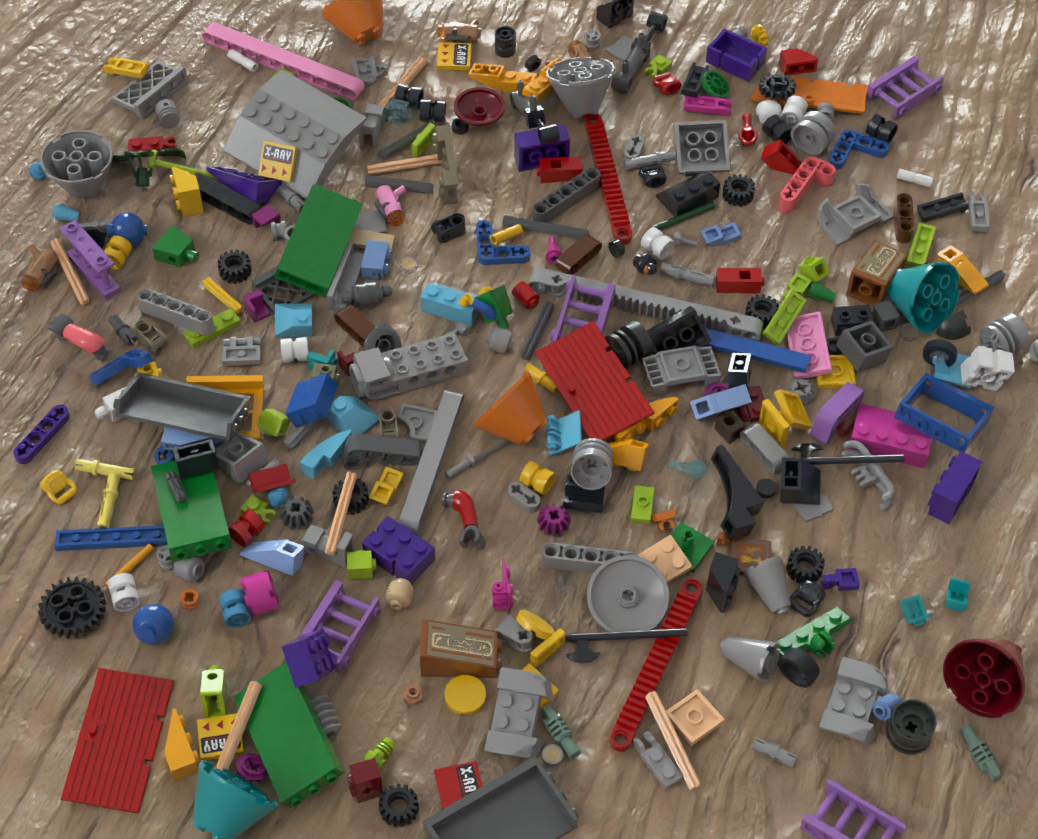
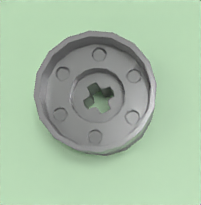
[978,313,1030,354]
[571,438,614,490]

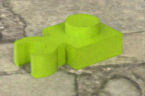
[644,54,672,80]
[783,272,812,300]
[240,495,277,526]

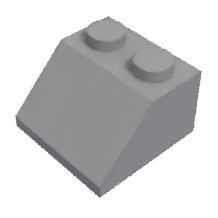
[215,432,269,483]

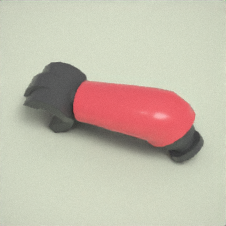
[47,314,109,360]

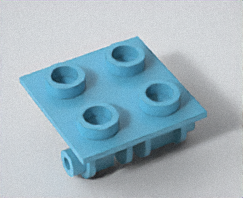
[546,411,582,456]

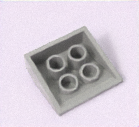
[672,120,730,173]

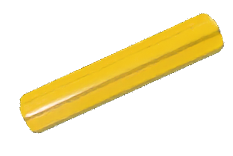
[202,277,243,314]

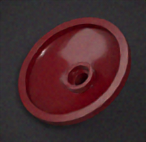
[454,87,505,126]

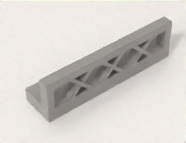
[327,242,364,312]

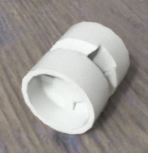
[780,96,808,128]
[641,227,675,260]
[280,337,309,363]
[108,573,140,612]

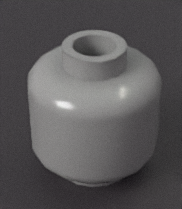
[486,327,515,354]
[173,557,205,582]

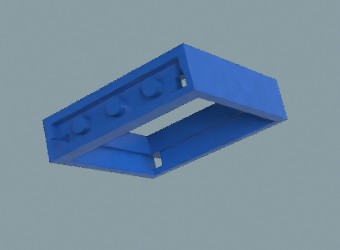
[894,373,995,452]

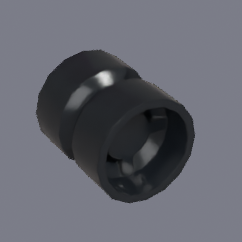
[495,26,516,58]
[395,83,424,110]
[419,99,446,123]
[762,114,793,144]
[866,114,898,144]

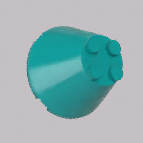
[887,262,960,334]
[193,760,278,839]

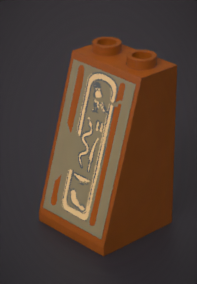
[846,240,908,306]
[420,619,501,678]

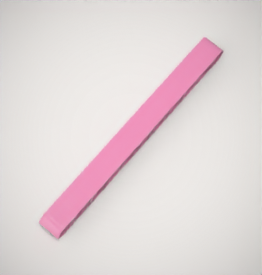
[202,22,365,100]

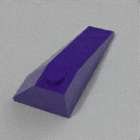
[206,166,282,205]

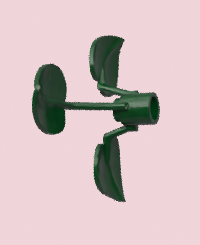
[111,148,186,187]

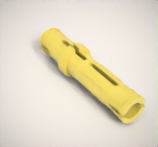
[75,458,136,481]
[96,474,121,528]

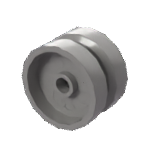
[791,111,836,156]

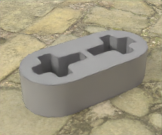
[624,135,644,160]
[508,482,540,513]

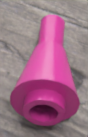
[545,236,562,264]

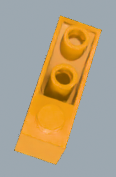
[937,246,989,295]
[608,439,649,471]
[164,708,200,781]

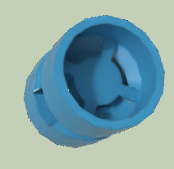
[219,589,251,628]

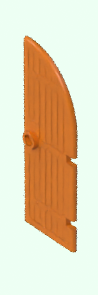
[750,77,867,114]

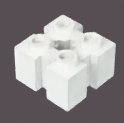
[960,346,1015,391]

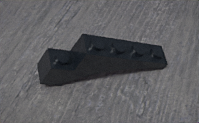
[711,445,764,541]

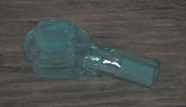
[667,460,707,478]

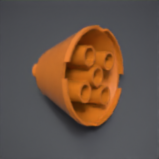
[322,0,383,47]
[473,371,548,446]

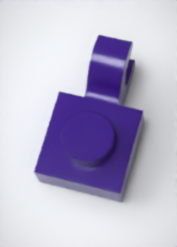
[821,568,860,591]

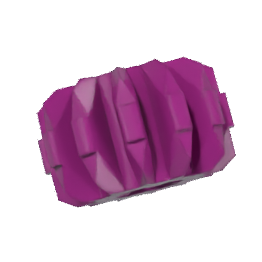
[537,503,571,537]

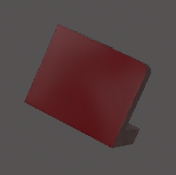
[337,350,355,377]

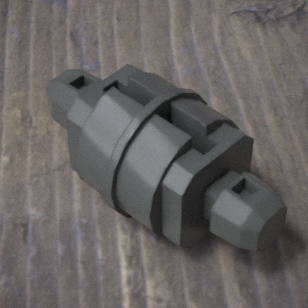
[341,281,392,308]

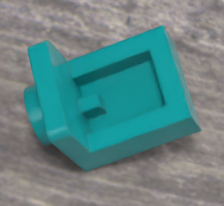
[307,350,338,370]
[945,578,971,611]
[899,594,932,626]

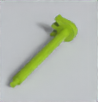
[148,150,218,181]

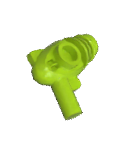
[363,737,395,771]

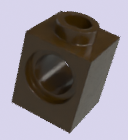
[714,409,746,444]

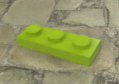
[906,223,936,267]
[763,289,807,345]
[183,308,241,349]

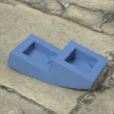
[701,222,742,246]

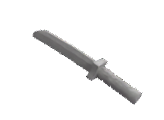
[445,439,511,479]

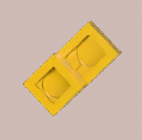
[369,467,405,506]

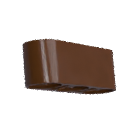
[894,193,914,243]
[555,233,602,275]
[334,304,376,347]

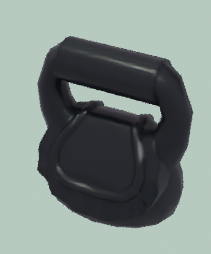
[639,164,667,188]
[790,580,826,617]

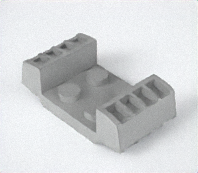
[642,346,721,396]

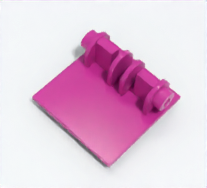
[492,558,514,614]

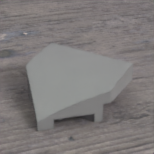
[352,55,389,86]

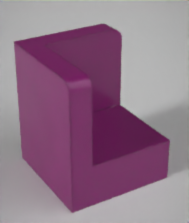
[252,204,281,228]
[243,289,270,323]

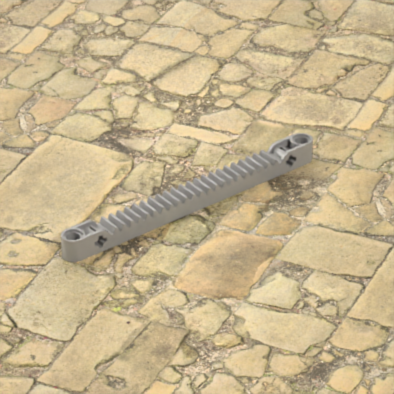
[528,268,764,341]

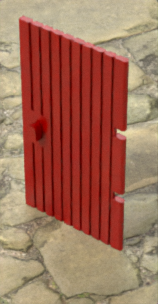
[535,321,655,441]
[61,668,174,813]

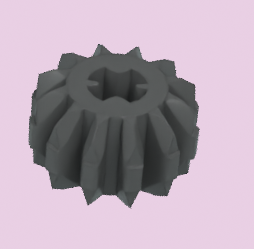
[279,496,314,530]

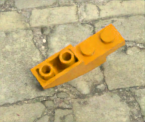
[522,58,564,101]
[468,63,538,92]
[614,397,679,442]

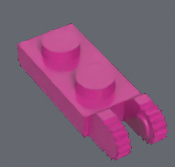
[684,95,732,116]

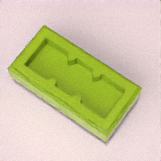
[412,123,436,158]
[630,485,655,524]

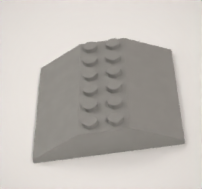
[223,70,367,199]

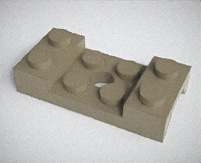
[433,125,458,205]

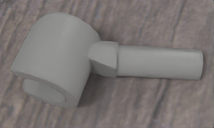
[672,231,698,246]
[443,322,470,336]

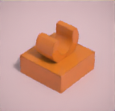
[651,509,676,531]

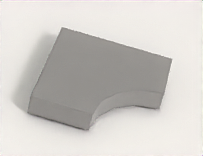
[397,403,437,444]

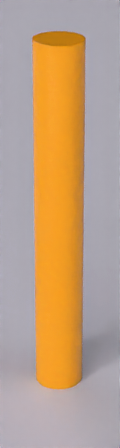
[105,544,154,589]

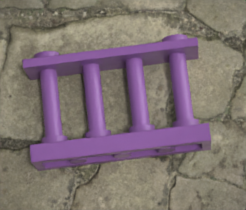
[866,56,944,120]
[59,220,121,300]
[551,275,616,342]
[301,580,381,674]
[800,779,906,839]

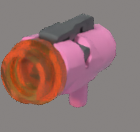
[375,185,406,226]

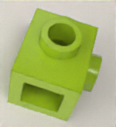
[798,256,830,282]
[257,408,290,437]
[347,550,376,580]

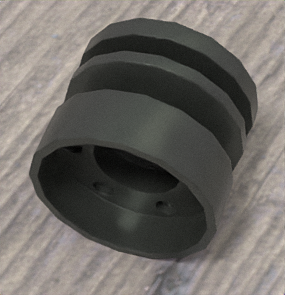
[605,320,653,369]
[886,699,937,755]

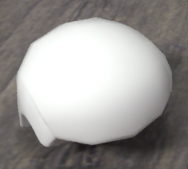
[756,100,782,124]

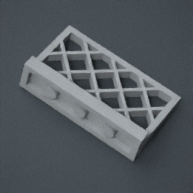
[111,61,188,119]

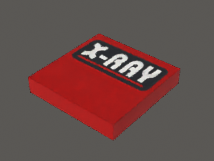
[434,761,482,809]

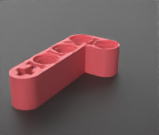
[778,156,836,213]

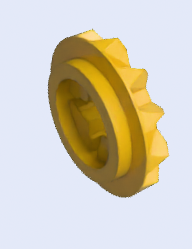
[751,24,769,48]

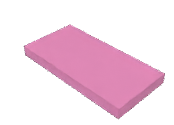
[787,311,832,379]

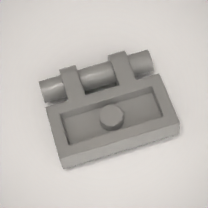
[222,336,261,366]

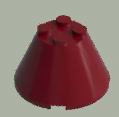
[943,637,1025,718]

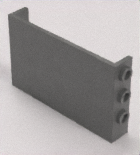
[113,372,250,441]
[423,756,579,839]

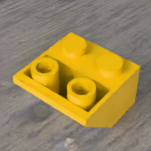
[170,167,204,217]

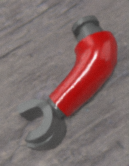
[442,490,486,550]

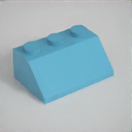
[421,282,480,327]

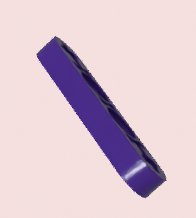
[13,405,70,464]

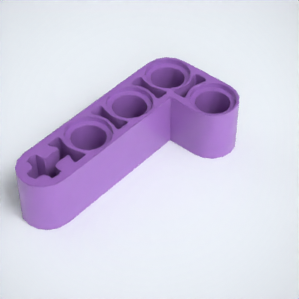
[810,382,865,445]

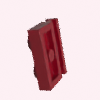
[737,385,765,423]

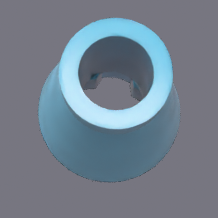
[52,203,80,222]

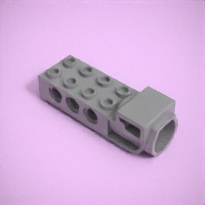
[349,333,468,400]

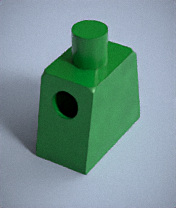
[152,226,199,267]

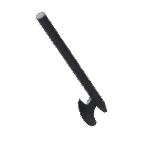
[791,443,905,465]
[565,628,688,663]

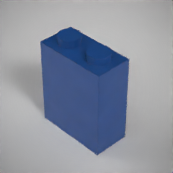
[285,373,338,427]

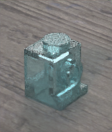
[384,98,412,123]

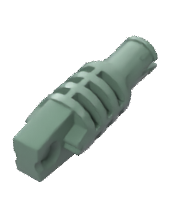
[541,705,581,760]
[960,724,1001,782]

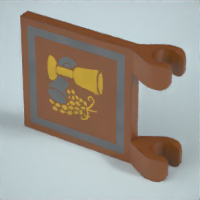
[717,532,771,574]

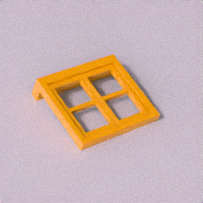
[186,375,265,443]

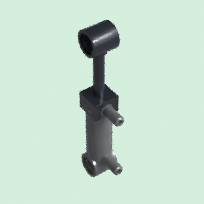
[611,11,668,93]
[510,80,560,145]

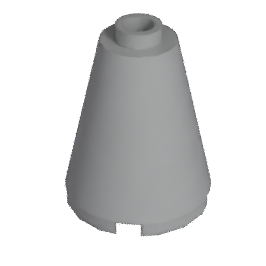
[744,556,791,615]
[720,636,781,683]

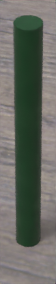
[651,201,715,230]

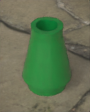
[807,281,836,303]

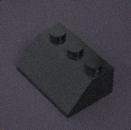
[656,172,720,217]
[646,306,712,355]

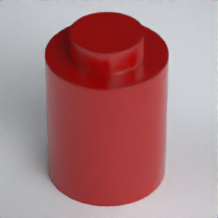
[512,281,540,309]

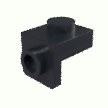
[82,226,107,249]

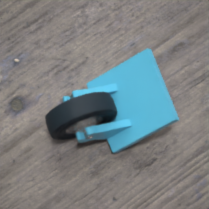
[923,339,971,389]

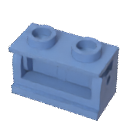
[361,240,392,281]

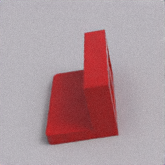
[248,464,296,492]

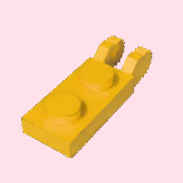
[102,57,150,79]

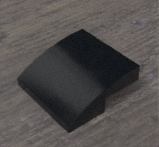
[563,475,605,513]

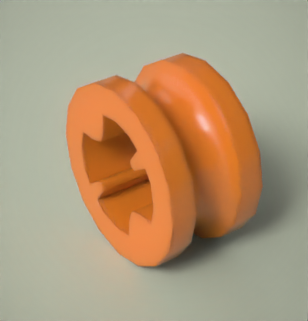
[180,589,200,610]

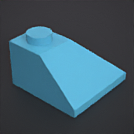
[275,303,312,338]
[327,396,379,434]

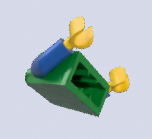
[458,285,513,329]

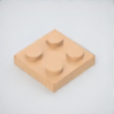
[638,535,693,584]
[666,689,725,746]

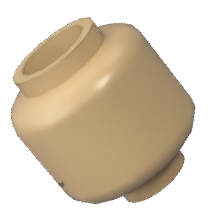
[385,578,414,610]

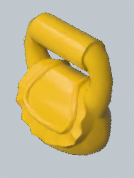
[40,470,77,505]

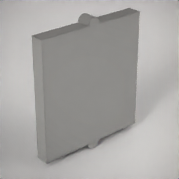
[606,35,634,61]
[354,210,387,234]
[792,491,833,523]

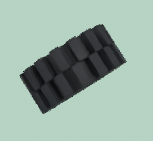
[722,174,755,207]
[218,250,252,284]
[745,294,779,329]
[332,478,369,515]
[786,546,825,584]
[379,784,419,827]

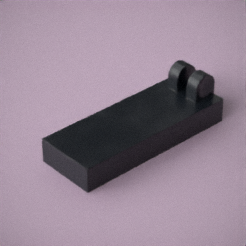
[681,62,709,98]
[917,192,969,223]

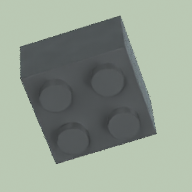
[836,321,894,372]

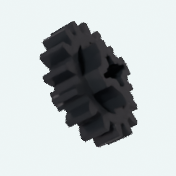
[759,72,796,101]

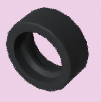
[778,648,820,688]

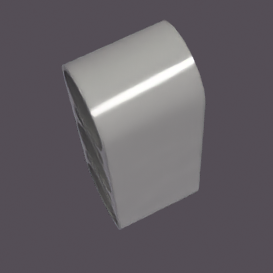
[740,423,789,473]

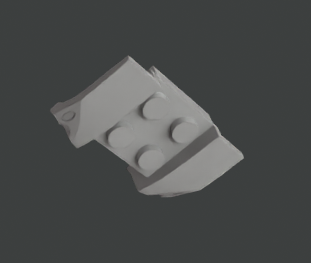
[817,184,894,246]
[819,657,889,745]
[484,667,553,758]

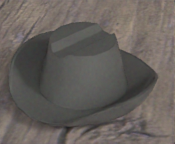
[363,325,402,353]

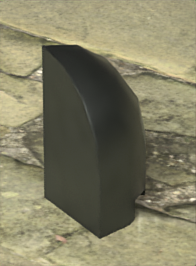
[936,310,971,340]

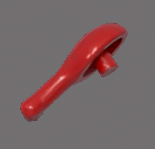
[738,114,758,147]

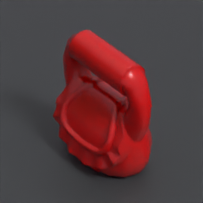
[652,72,682,95]

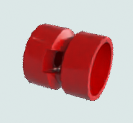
[228,509,266,547]

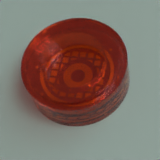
[837,417,855,436]

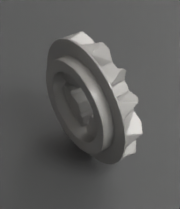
[785,377,816,403]

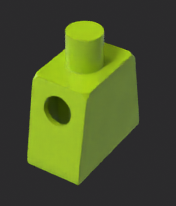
[200,665,227,718]

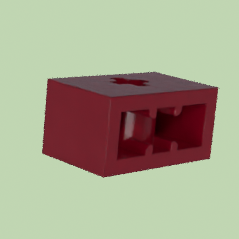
[347,757,383,803]

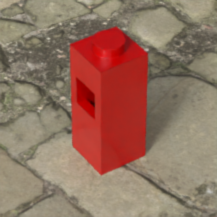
[536,156,583,183]
[716,268,765,294]

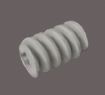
[310,695,342,741]

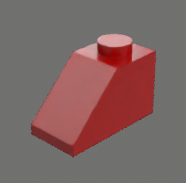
[779,48,819,76]
[761,140,802,175]

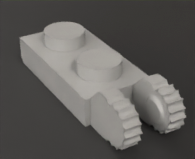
[968,192,990,232]
[632,731,683,790]

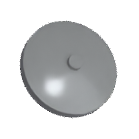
[587,555,669,632]

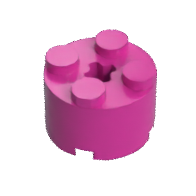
[240,570,280,617]

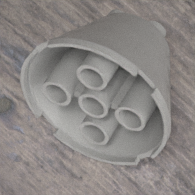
[546,57,615,118]
[40,130,113,198]

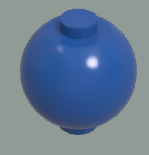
[106,212,147,248]
[132,604,175,645]

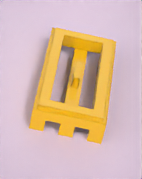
[530,628,565,667]

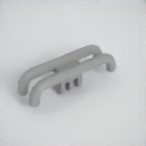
[841,440,895,511]

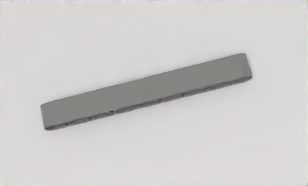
[399,390,464,535]

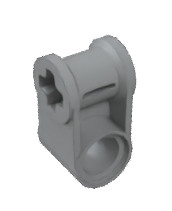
[494,616,533,653]

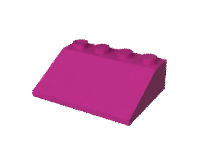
[850,403,932,468]

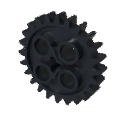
[38,576,107,639]

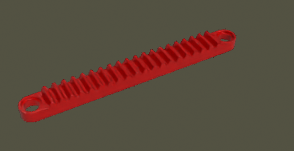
[585,114,632,245]
[610,578,703,752]

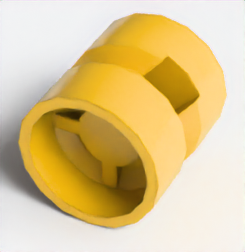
[103,236,132,270]
[519,460,556,495]

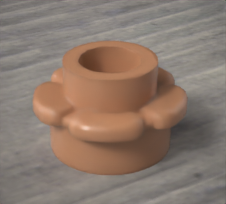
[403,685,424,705]

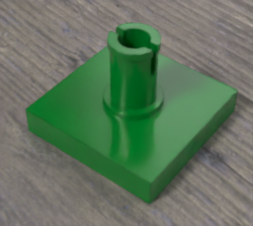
[671,522,715,573]

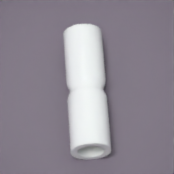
[227,49,258,72]
[897,168,933,188]

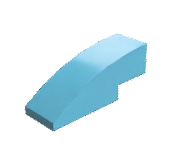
[300,429,352,479]

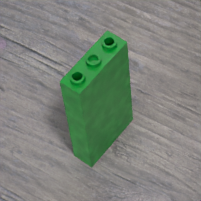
[274,184,363,297]
[151,461,232,562]
[234,662,345,808]

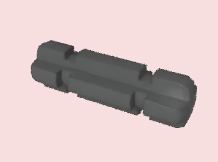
[165,471,187,503]

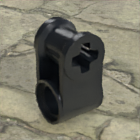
[431,213,466,243]

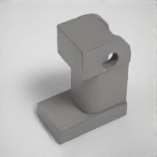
[359,103,385,148]
[302,524,355,568]

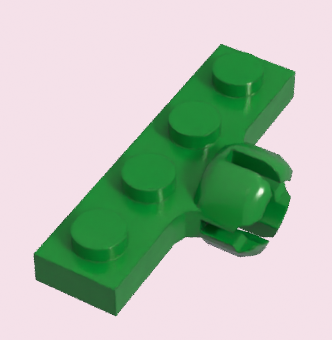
[776,607,850,658]

